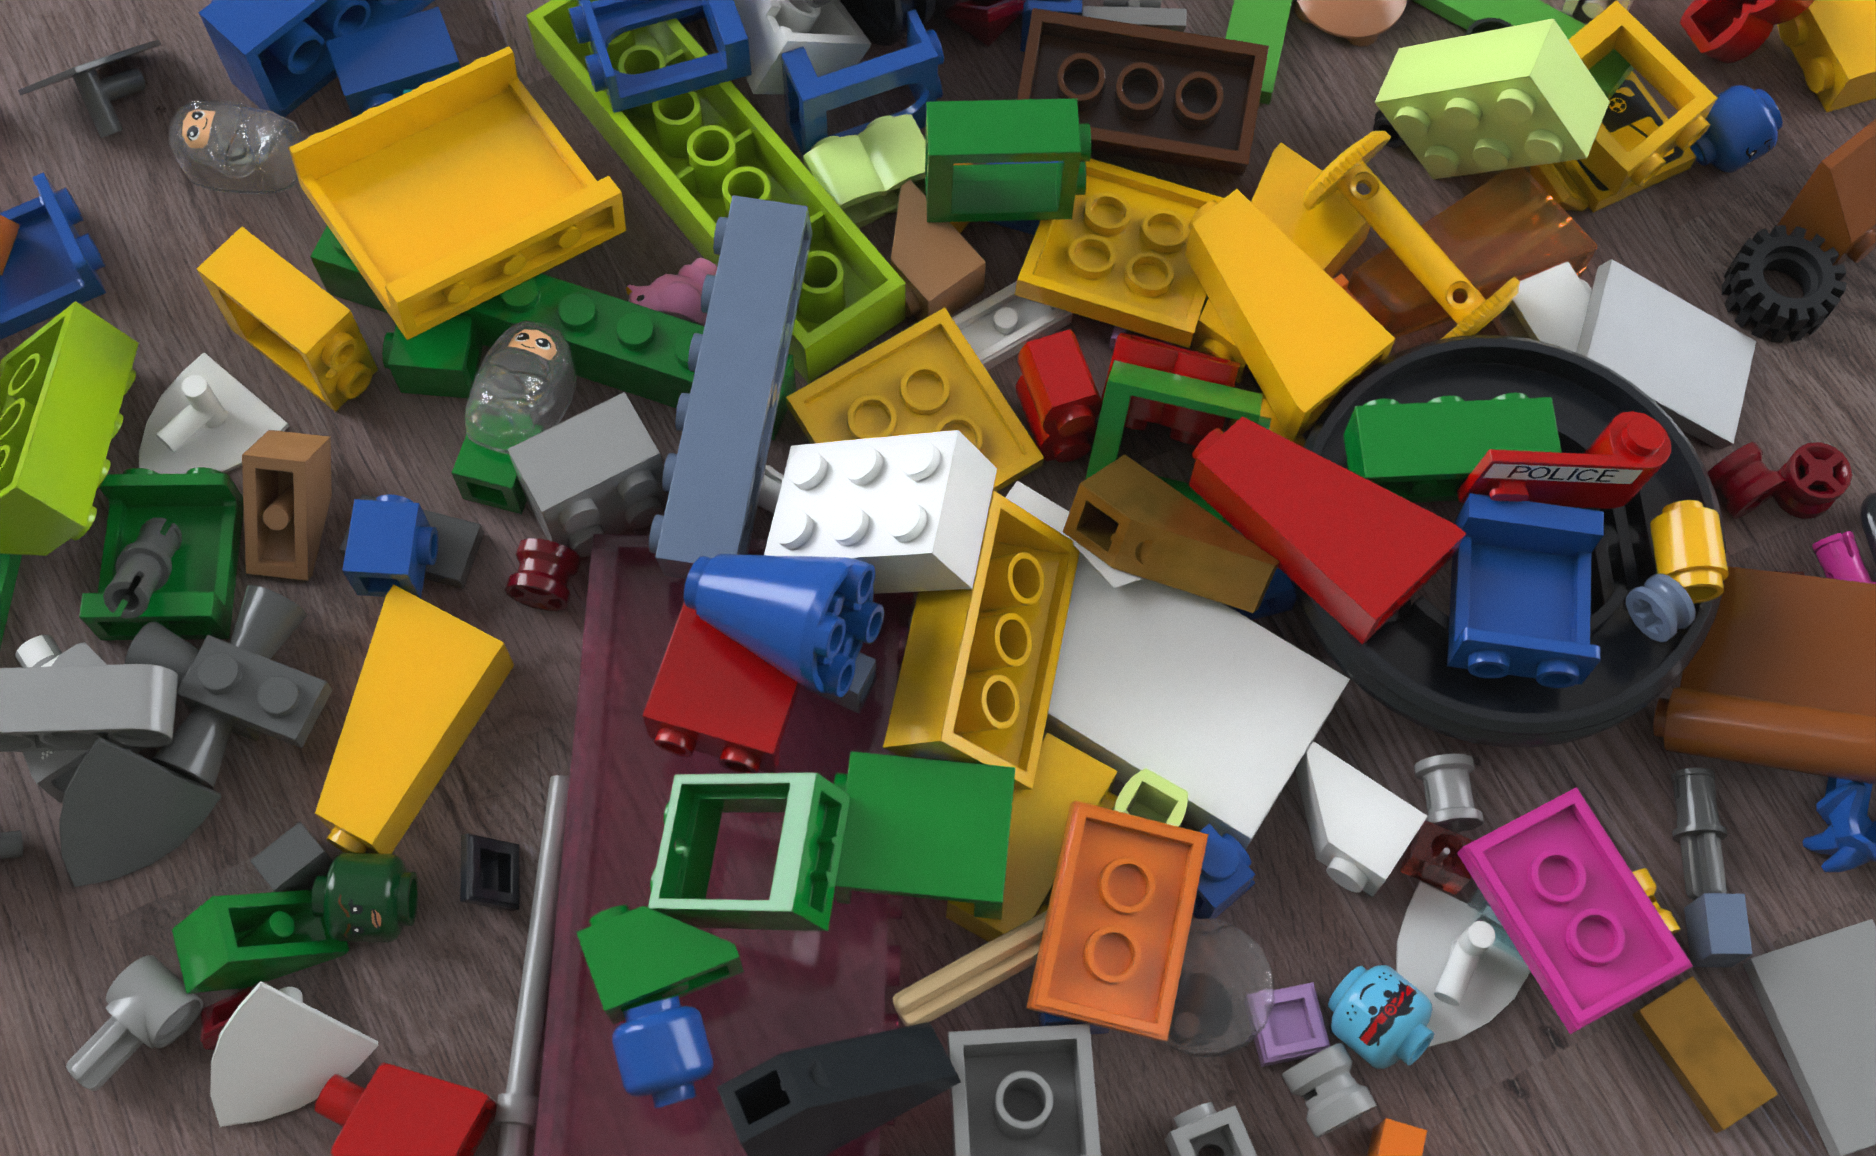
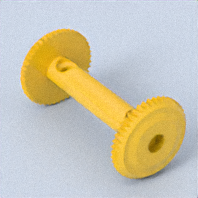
[1303,131,1520,339]

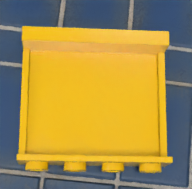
[288,46,626,340]

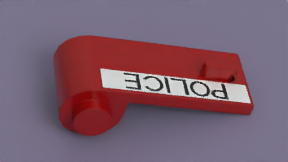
[1457,411,1671,509]

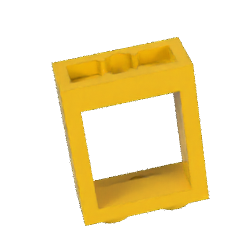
[1568,0,1717,196]
[196,227,378,412]

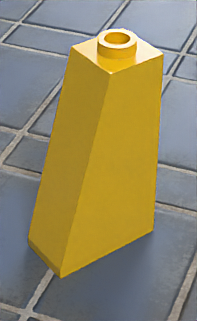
[1191,143,1371,383]
[1185,189,1396,441]
[315,584,514,854]

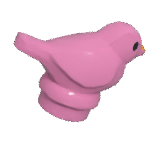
[626,258,717,326]

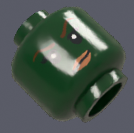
[312,853,418,942]

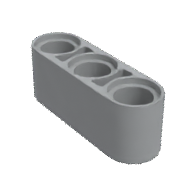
[0,664,178,752]

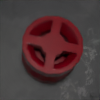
[1707,442,1787,519]
[1773,442,1852,519]
[505,538,581,611]

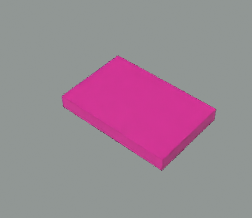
[1457,787,1693,1035]

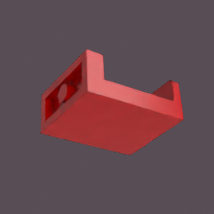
[642,602,801,774]

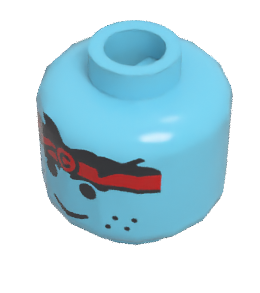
[1328,965,1434,1069]

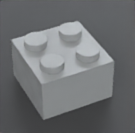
[507,392,669,558]
[947,1024,1101,1156]

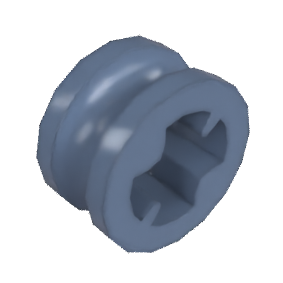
[1626,573,1696,642]

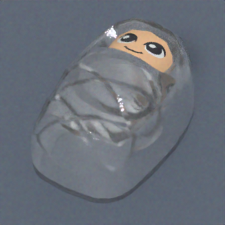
[168,100,304,194]
[465,321,576,454]

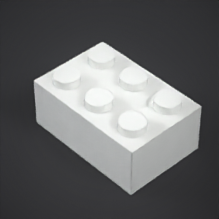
[764,430,997,594]

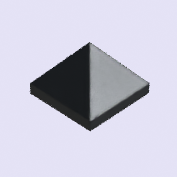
[460,833,519,911]

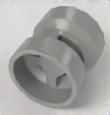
[1282,1043,1377,1138]

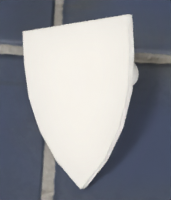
[139,353,289,474]
[1396,881,1530,1047]
[210,981,378,1127]

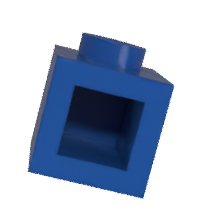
[342,494,438,599]

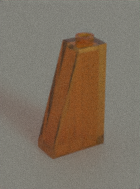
[1347,167,1598,338]

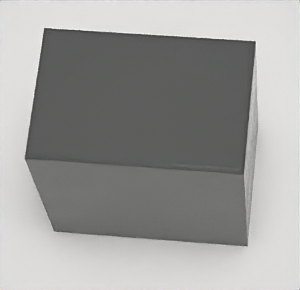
[250,822,333,892]

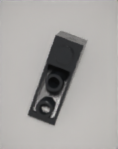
[716,1022,961,1156]

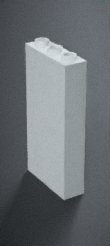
[908,481,1350,850]

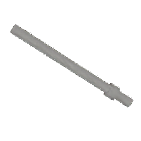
[494,775,576,1156]

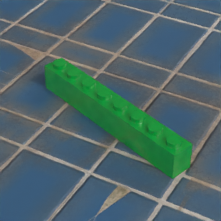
[310,226,796,441]

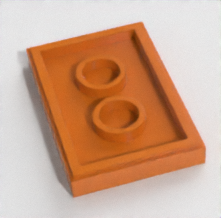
[1026,801,1208,1042]

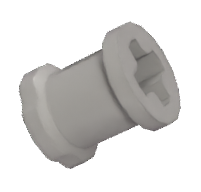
[1414,754,1484,834]

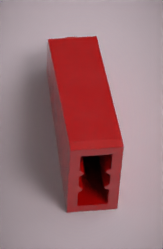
[1189,416,1466,645]

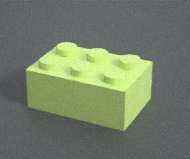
[1375,18,1610,179]

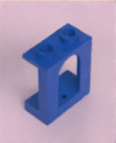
[569,0,752,113]
[781,9,944,157]

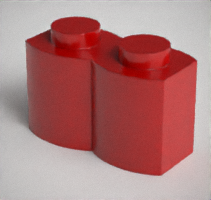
[1679,0,1815,63]
[1016,329,1102,463]
[1101,332,1241,446]

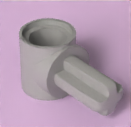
[66,955,203,1091]

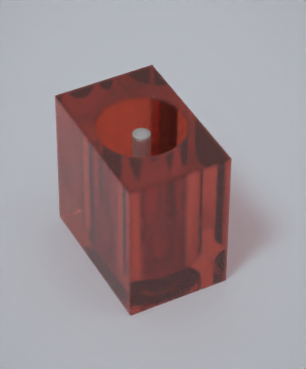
[1400,820,1474,895]

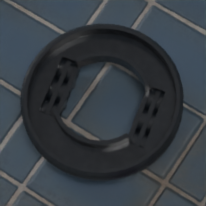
[1290,335,1726,747]

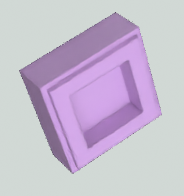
[1244,982,1330,1067]

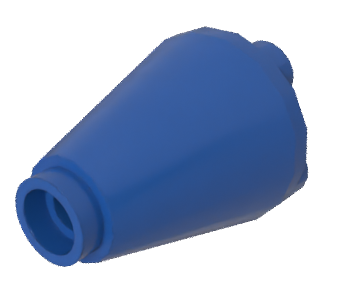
[684,554,884,697]

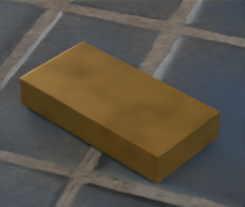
[1632,976,1778,1134]

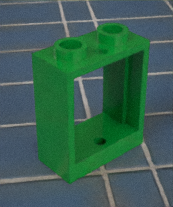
[925,98,1091,223]
[1085,360,1271,527]
[648,773,851,931]

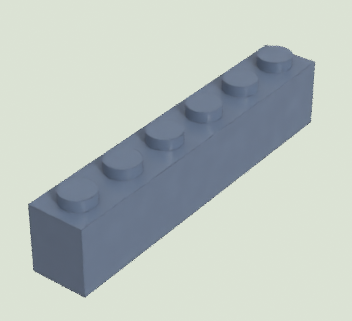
[649,195,813,579]

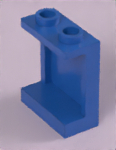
[0,172,106,340]
[1447,493,1604,688]

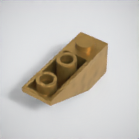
[1063,455,1280,613]

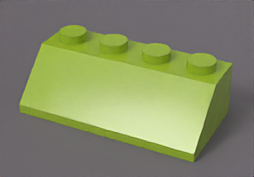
[0,301,139,556]

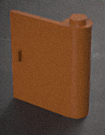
[1653,566,1876,785]

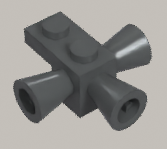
[125,585,333,790]

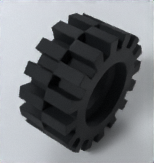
[1722,225,1847,343]

